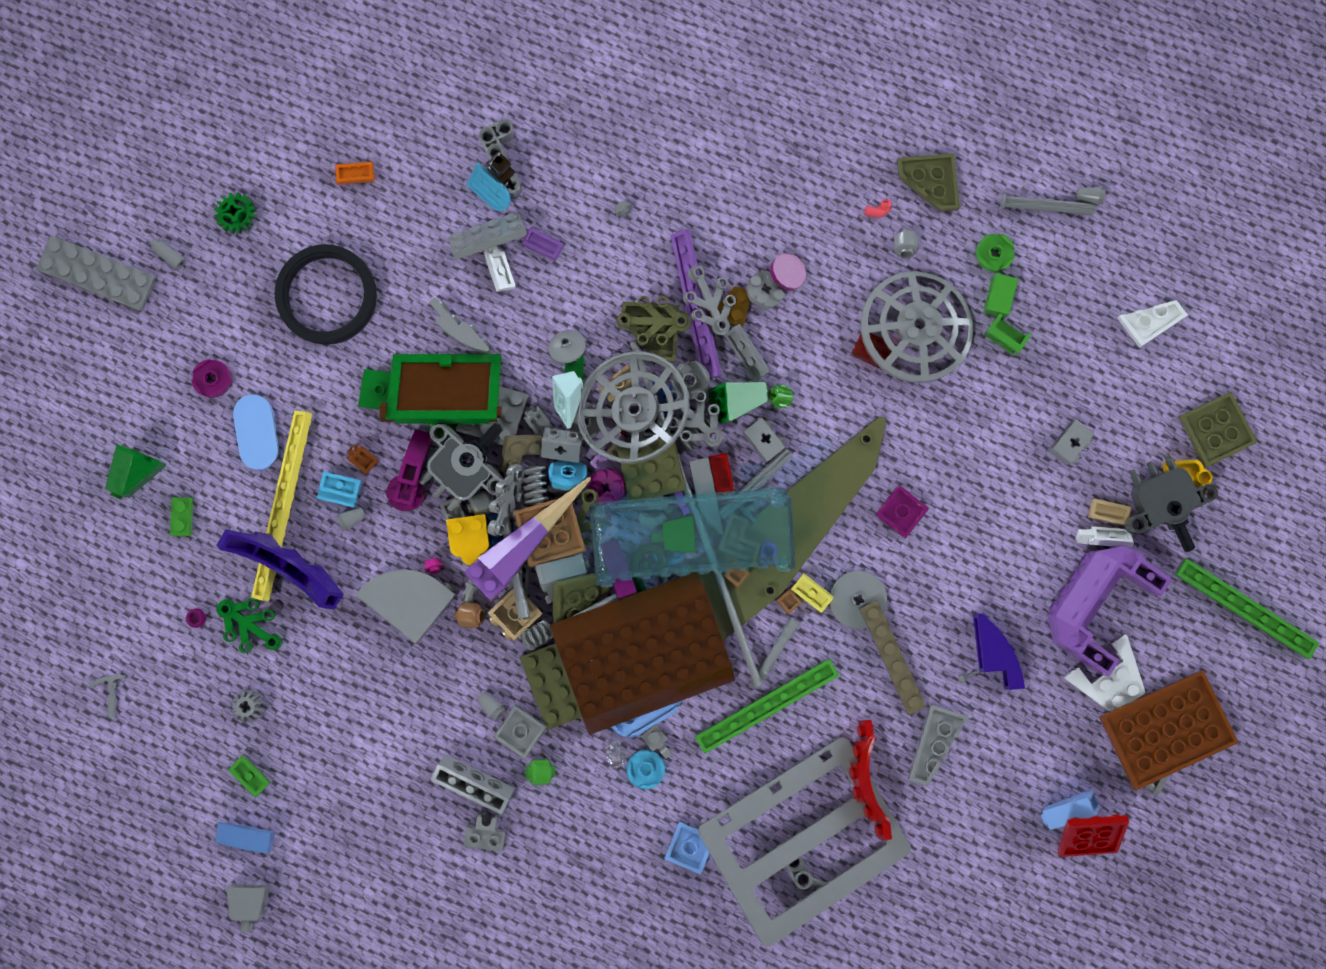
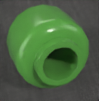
[526,759,555,786]

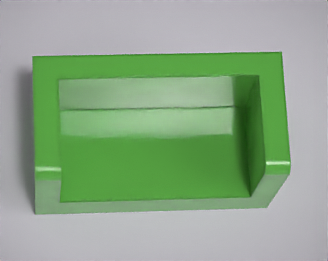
[983,273,1018,319]
[984,313,1032,356]

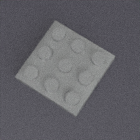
[456,387,529,446]

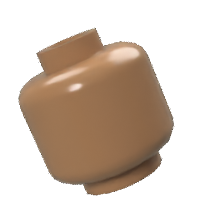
[454,603,485,629]

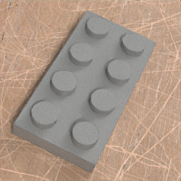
[448,213,527,260]

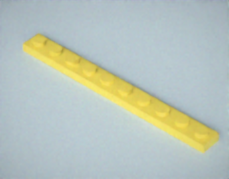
[251,410,312,602]

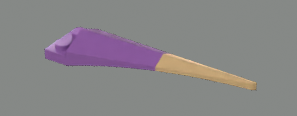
[464,477,591,601]

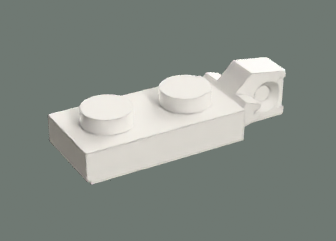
[484,246,516,292]
[1076,527,1134,548]

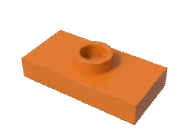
[335,162,375,185]

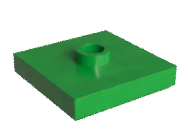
[358,369,391,410]

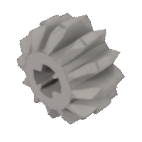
[520,621,553,650]
[230,690,265,723]

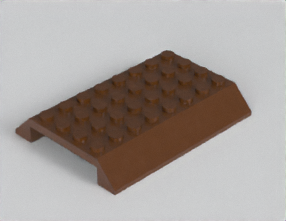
[550,572,735,735]

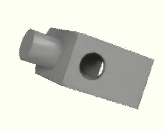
[227,884,270,932]

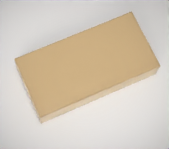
[1088,499,1131,525]

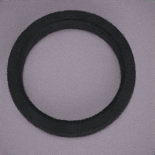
[274,244,377,345]

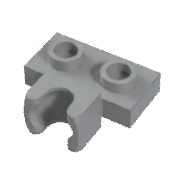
[464,811,506,852]

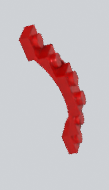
[849,720,893,841]

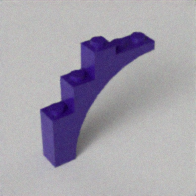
[216,529,344,610]

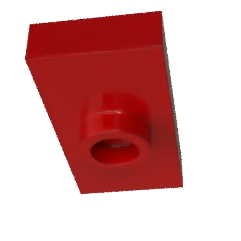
[708,453,735,494]

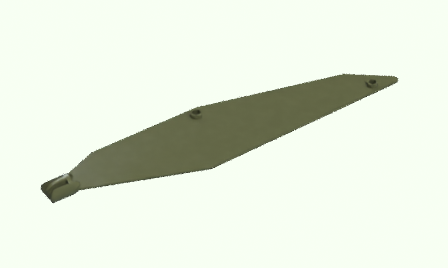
[695,417,886,641]

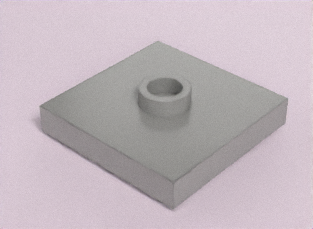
[493,704,547,759]

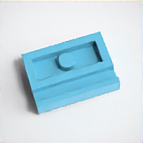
[316,471,362,508]

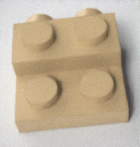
[488,588,543,641]

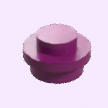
[186,608,206,628]

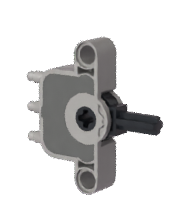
[419,422,505,511]

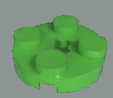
[975,234,1014,273]

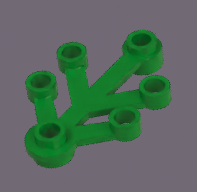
[216,598,282,653]

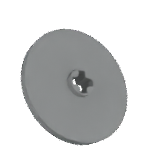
[829,571,887,629]

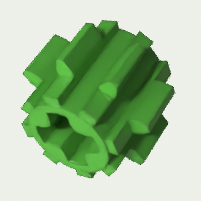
[769,384,794,408]

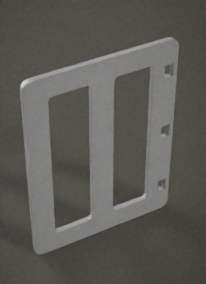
[698,737,911,947]

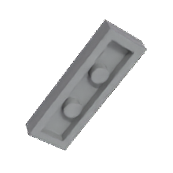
[724,324,771,382]

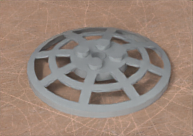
[861,271,973,383]
[576,352,690,463]

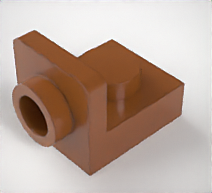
[346,443,378,475]

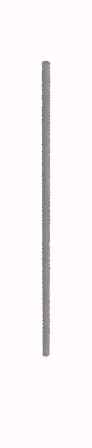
[630,341,763,687]

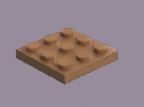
[514,499,586,568]

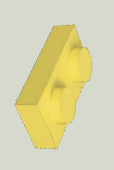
[791,573,834,613]

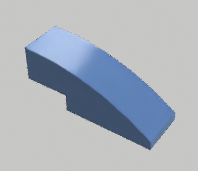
[215,822,275,854]

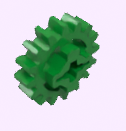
[214,192,257,234]

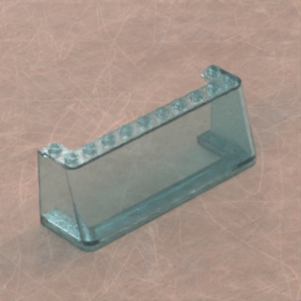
[590,488,795,587]

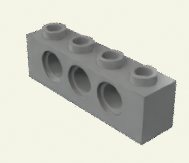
[431,754,515,815]

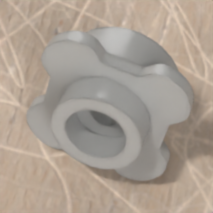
[614,200,632,218]

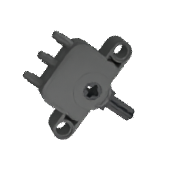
[1124,454,1218,552]

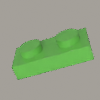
[170,497,193,536]
[228,755,271,798]

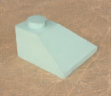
[552,371,583,429]

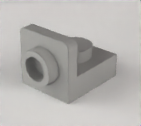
[522,405,553,435]

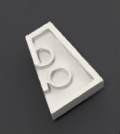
[1117,300,1188,348]

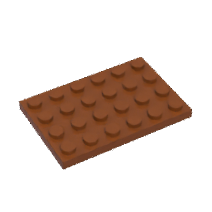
[1099,670,1239,790]

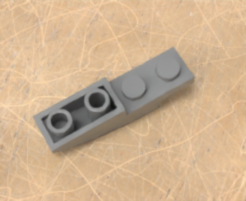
[429,297,492,354]

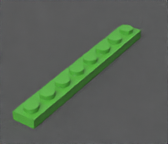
[1174,558,1319,659]
[695,659,839,754]

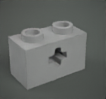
[743,418,785,463]
[1048,419,1094,465]
[541,428,583,463]

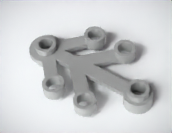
[683,265,736,335]
[666,390,723,447]
[488,464,526,537]

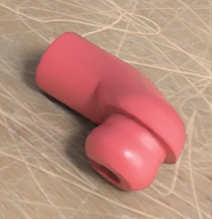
[864,199,892,218]

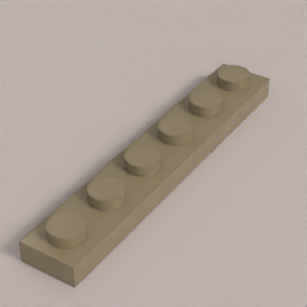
[859,600,926,715]

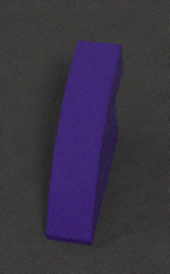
[973,613,1025,690]

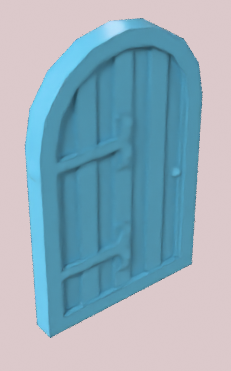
[466,163,511,211]

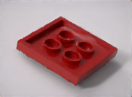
[1058,814,1129,857]

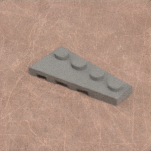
[908,704,969,786]

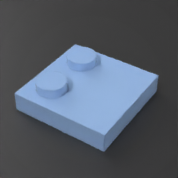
[664,822,709,875]

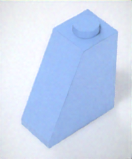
[1041,789,1100,830]

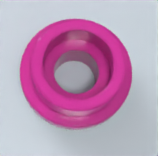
[424,558,443,574]

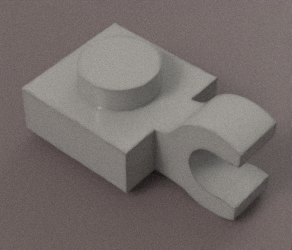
[641,724,672,759]

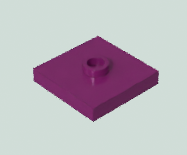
[875,485,929,539]

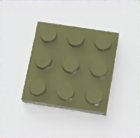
[1178,392,1258,468]
[616,433,687,503]

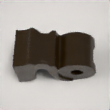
[487,152,515,185]

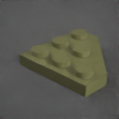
[897,153,960,212]
[621,302,679,363]
[553,570,610,623]

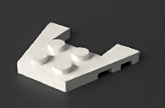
[1063,634,1146,712]

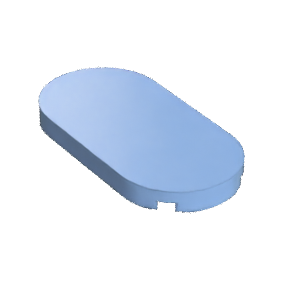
[233,395,279,470]
[612,701,681,737]

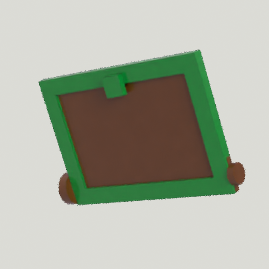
[379,354,502,424]

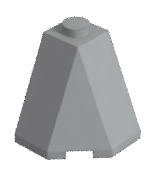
[535,554,590,604]

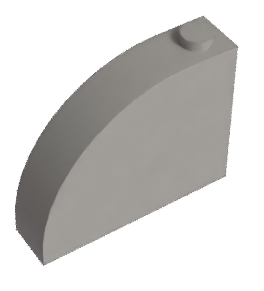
[355,570,457,644]

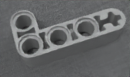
[479,119,521,199]

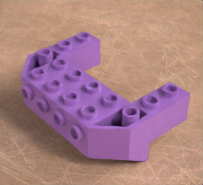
[1048,546,1172,677]

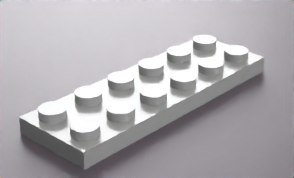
[36,235,157,312]

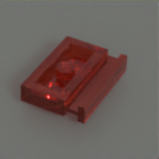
[850,333,897,370]

